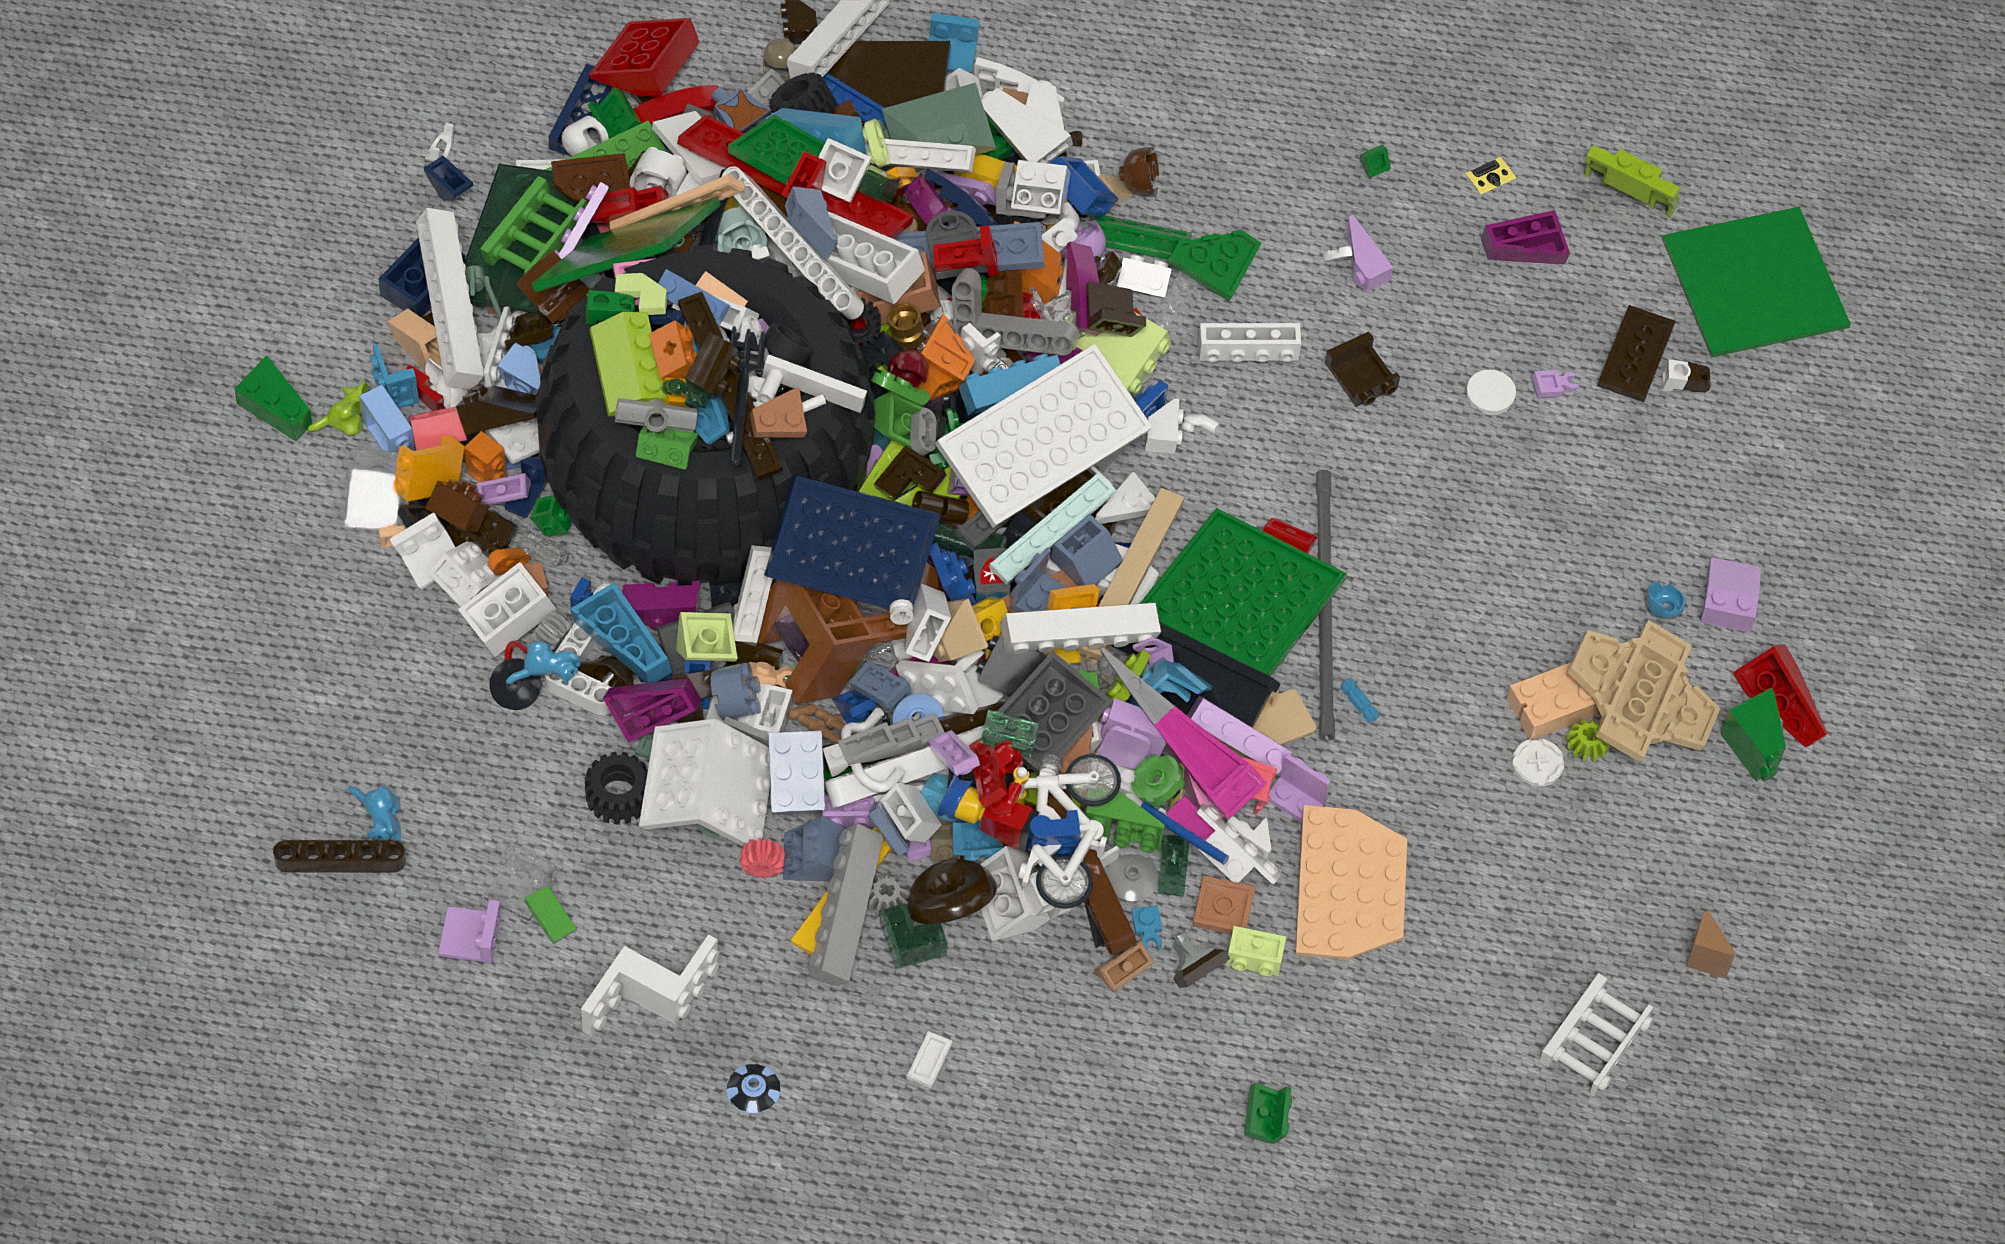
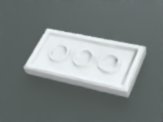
[652,111,725,185]

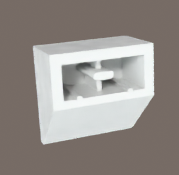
[1011,160,1071,215]

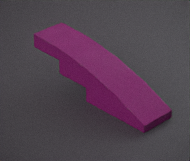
[1066,242,1102,336]

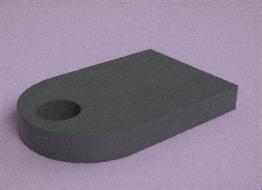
[926,211,986,280]

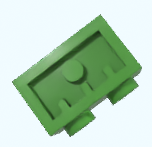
[636,426,698,469]

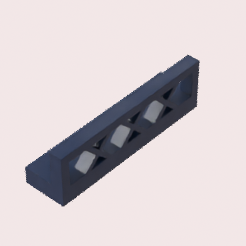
[548,64,613,157]

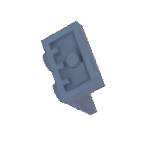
[1010,548,1065,613]
[849,661,917,717]

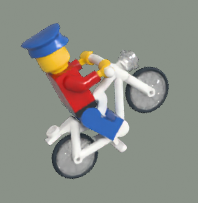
[937,754,1121,909]

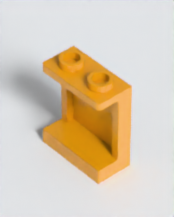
[393,435,465,502]

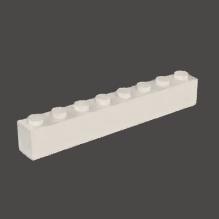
[416,208,484,389]

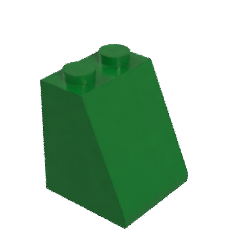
[1721,688,1786,781]

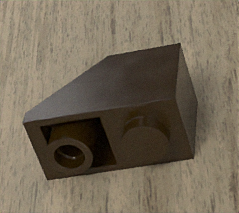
[780,0,818,45]

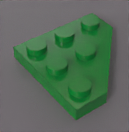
[1167,230,1261,301]

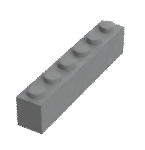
[809,823,884,986]

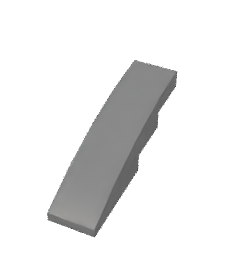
[838,713,945,765]

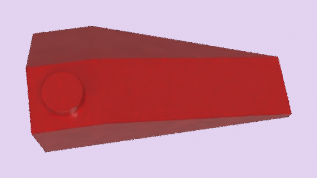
[1733,644,1828,748]

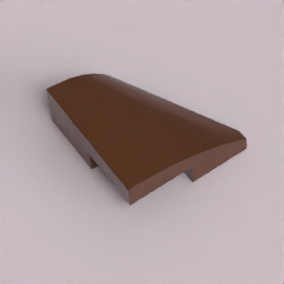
[982,270,1023,317]

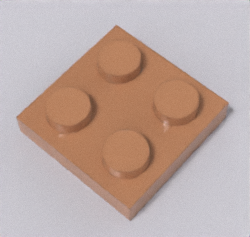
[1193,875,1255,935]

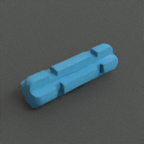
[1341,678,1380,723]

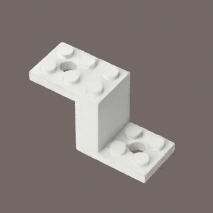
[581,934,719,1036]

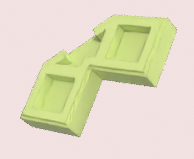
[615,273,668,315]

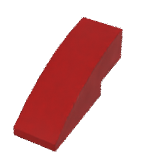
[588,185,669,223]

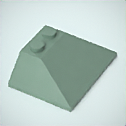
[882,82,996,172]

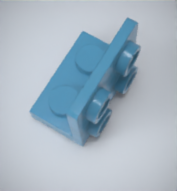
[929,13,979,73]
[370,344,419,409]

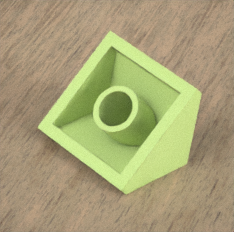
[676,612,738,661]

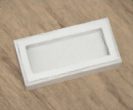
[906,1031,953,1088]

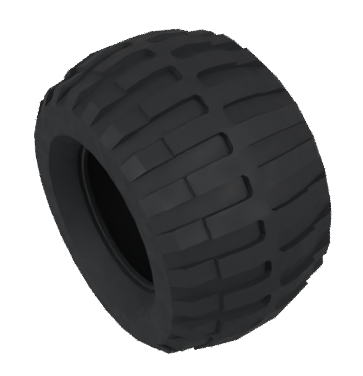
[536,245,875,586]

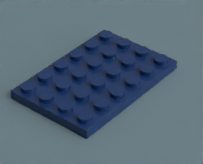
[764,474,941,609]

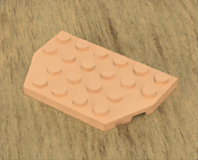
[1295,805,1407,959]

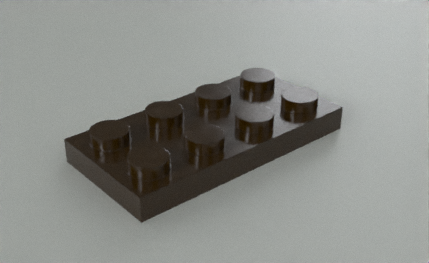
[1597,305,1676,402]

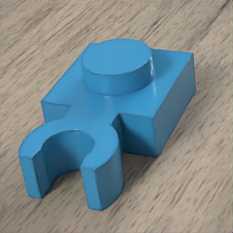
[1131,905,1162,950]

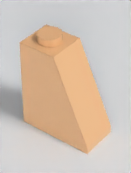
[388,308,442,373]

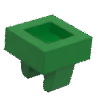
[1360,145,1391,178]

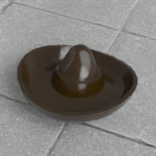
[907,859,997,924]

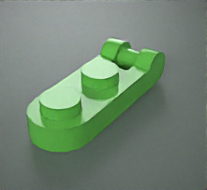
[871,369,930,406]

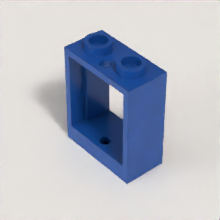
[1050,156,1119,217]

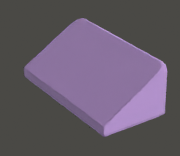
[477,473,531,505]

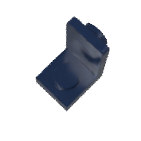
[504,456,548,518]

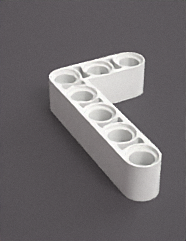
[545,584,611,716]

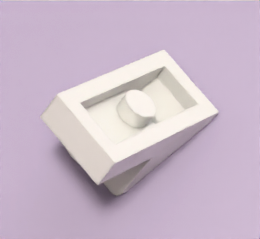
[1226,816,1271,861]

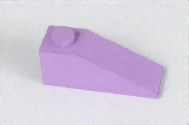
[1347,215,1393,292]

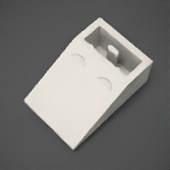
[706,684,792,740]

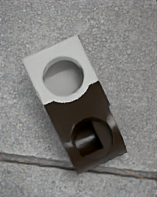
[1662,359,1711,393]

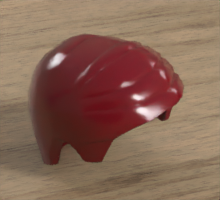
[887,349,929,388]

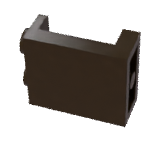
[1325,331,1400,407]

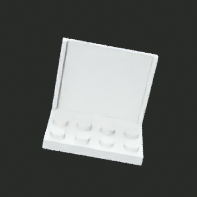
[639,719,771,846]

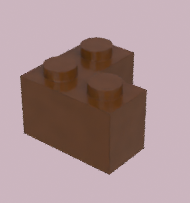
[425,479,490,533]

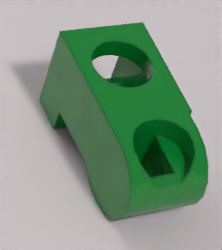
[585,290,635,325]

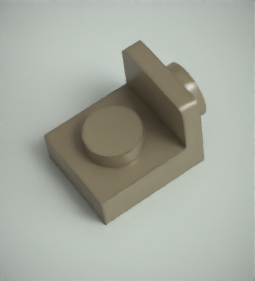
[930,822,957,862]

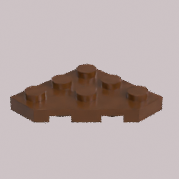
[551,153,631,226]

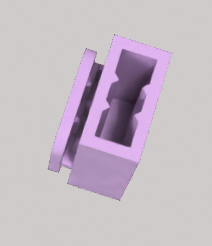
[1097,698,1166,769]

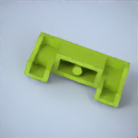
[1584,145,1681,218]

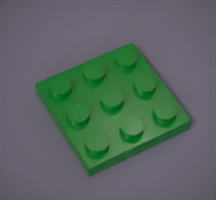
[728,115,825,185]

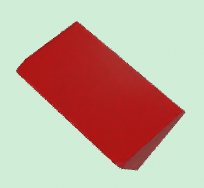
[1263,517,1317,554]

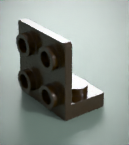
[1086,281,1146,337]

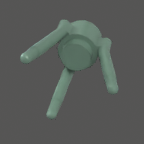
[465,266,502,320]

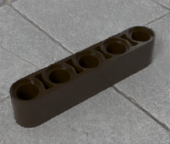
[273,840,406,873]

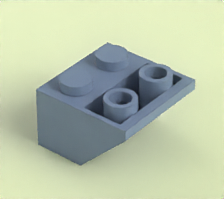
[1051,514,1123,586]
[783,816,845,881]

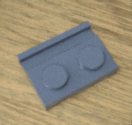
[869,800,911,857]

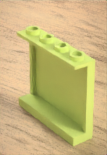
[1064,311,1171,397]

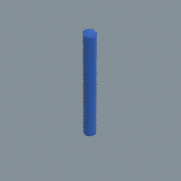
[1140,802,1229,865]

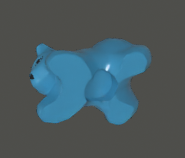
[506,641,581,686]
[347,785,401,842]

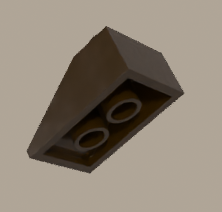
[456,384,537,435]

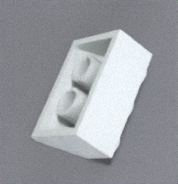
[458,562,557,657]
[980,846,1050,941]

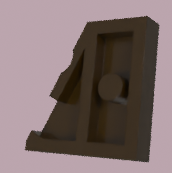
[504,311,553,352]

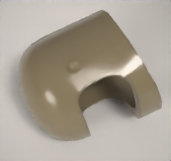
[763,39,797,82]

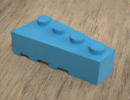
[958,354,1061,416]

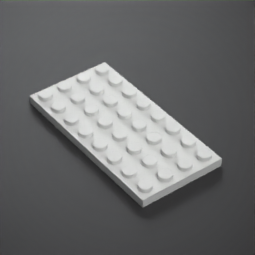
[935,344,1152,528]

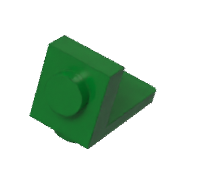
[927,408,959,468]

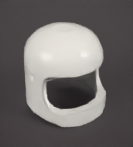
[561,116,609,156]

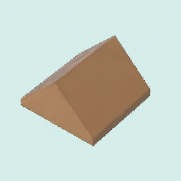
[1686,910,1736,978]

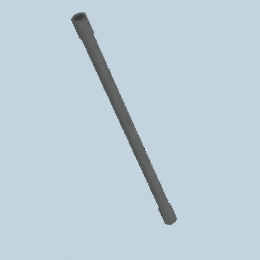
[1316,470,1335,740]

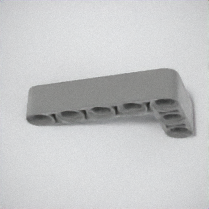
[952,268,1080,355]

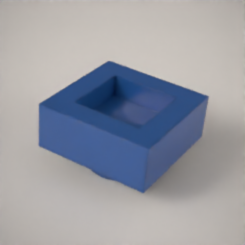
[570,577,593,608]

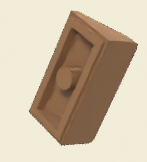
[1094,941,1154,992]

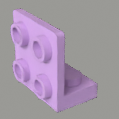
[1268,754,1330,823]
[439,900,501,963]

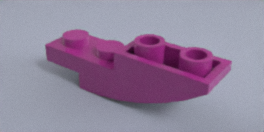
[903,173,947,225]

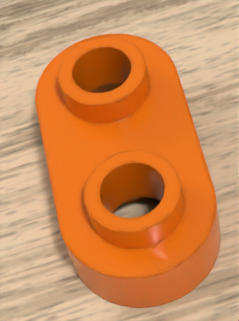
[487,548,531,575]

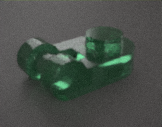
[661,378,710,410]

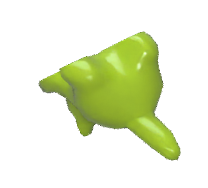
[308,382,368,436]

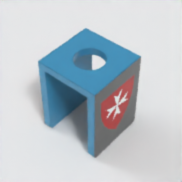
[973,548,1010,603]

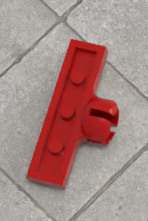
[969,732,1023,808]

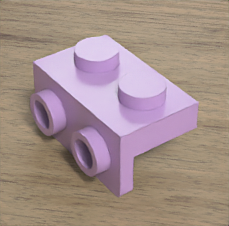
[822,795,875,828]

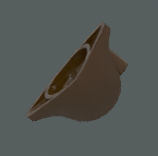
[578,655,634,688]

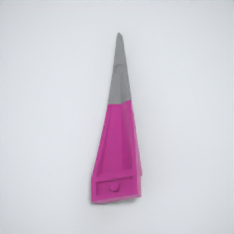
[1100,648,1267,820]

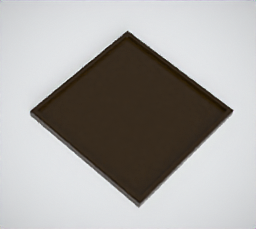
[827,41,951,126]

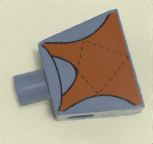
[711,87,770,133]

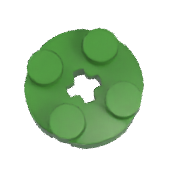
[1131,754,1185,807]

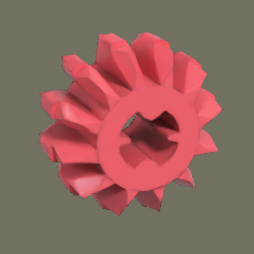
[740,838,785,879]

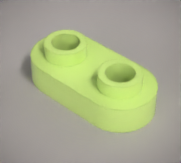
[863,119,890,168]

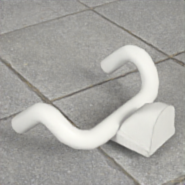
[823,708,905,793]

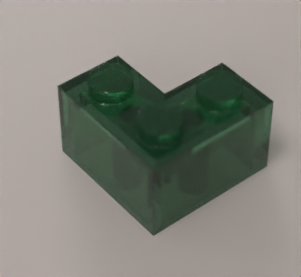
[880,904,948,969]

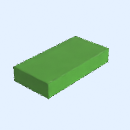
[524,885,577,944]

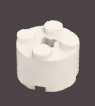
[630,147,687,198]

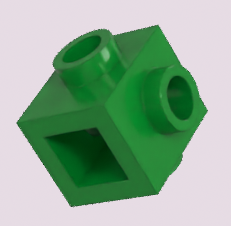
[530,495,571,537]

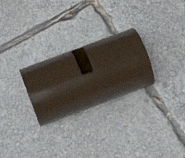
[911,491,969,525]

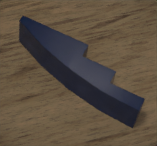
[924,169,1000,226]

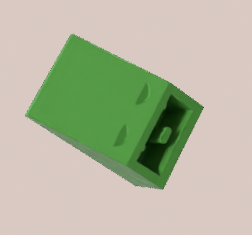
[1086,786,1165,853]

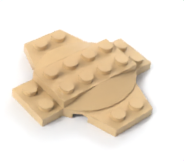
[1567,620,1721,762]

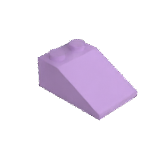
[1700,557,1761,632]

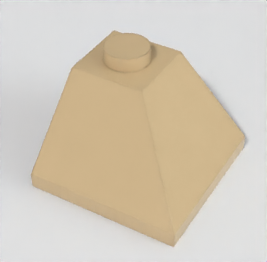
[933,599,988,662]

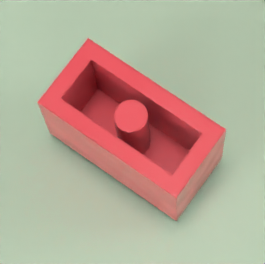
[408,406,467,450]

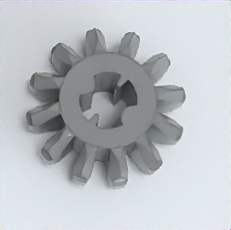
[531,610,573,653]
[867,872,910,919]

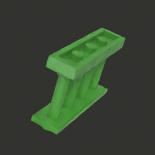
[480,176,587,273]

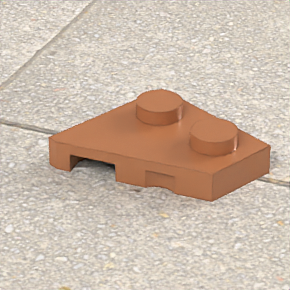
[750,388,807,437]

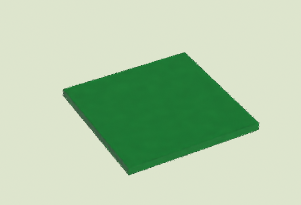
[531,196,721,292]
[1662,206,1851,358]
[1139,508,1347,676]

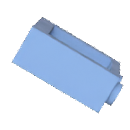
[360,385,415,466]

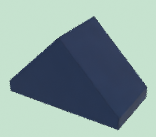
[424,156,474,201]

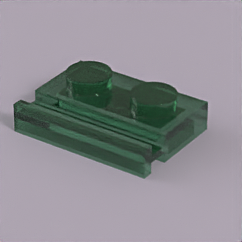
[980,710,1039,757]

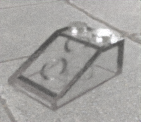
[345,447,403,531]

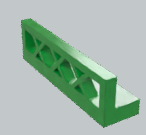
[1093,215,1192,259]

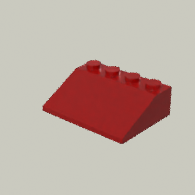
[589,18,700,97]

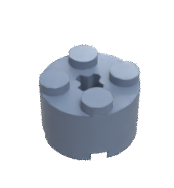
[711,663,761,720]

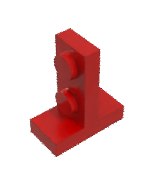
[933,225,999,276]

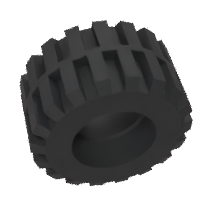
[769,72,836,114]
[585,752,648,825]

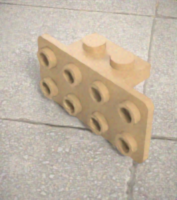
[1208,689,1316,759]

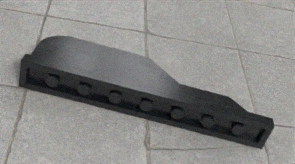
[1098,595,1281,728]

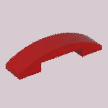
[633,85,719,126]

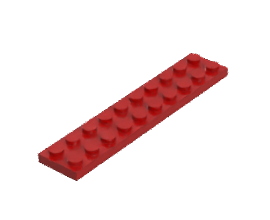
[677,114,914,239]

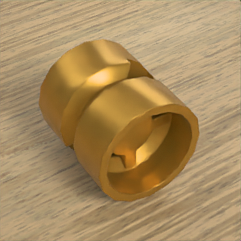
[888,303,925,350]

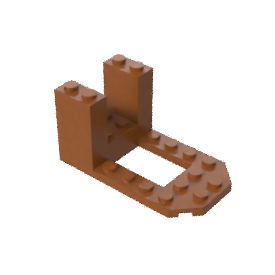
[758,556,951,704]

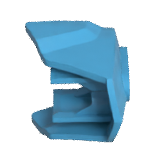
[1128,657,1213,708]

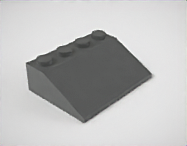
[981,651,1113,774]

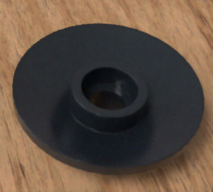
[489,658,542,710]

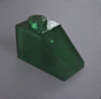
[857,164,901,202]
[1158,834,1189,897]

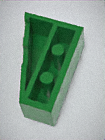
[234,355,312,442]

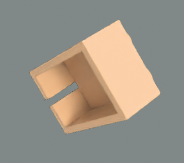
[1507,662,1599,740]

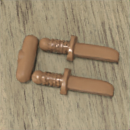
[788,704,857,743]

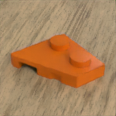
[921,315,975,383]

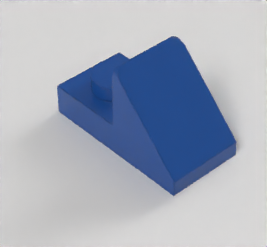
[832,689,876,724]

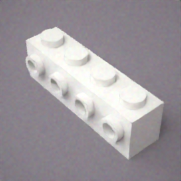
[1198,323,1301,362]

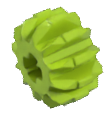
[1566,718,1610,763]

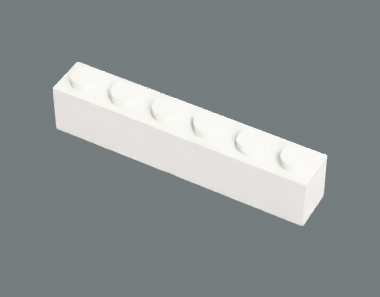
[787,0,889,79]
[1000,603,1161,654]

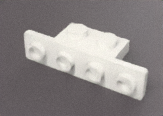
[477,307,515,387]
[1197,803,1280,885]

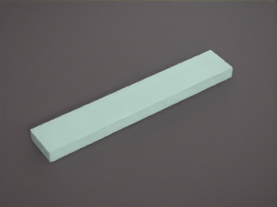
[989,472,1116,585]

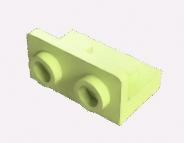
[1226,926,1286,976]

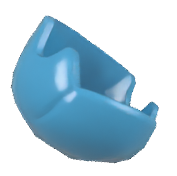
[1646,581,1686,619]

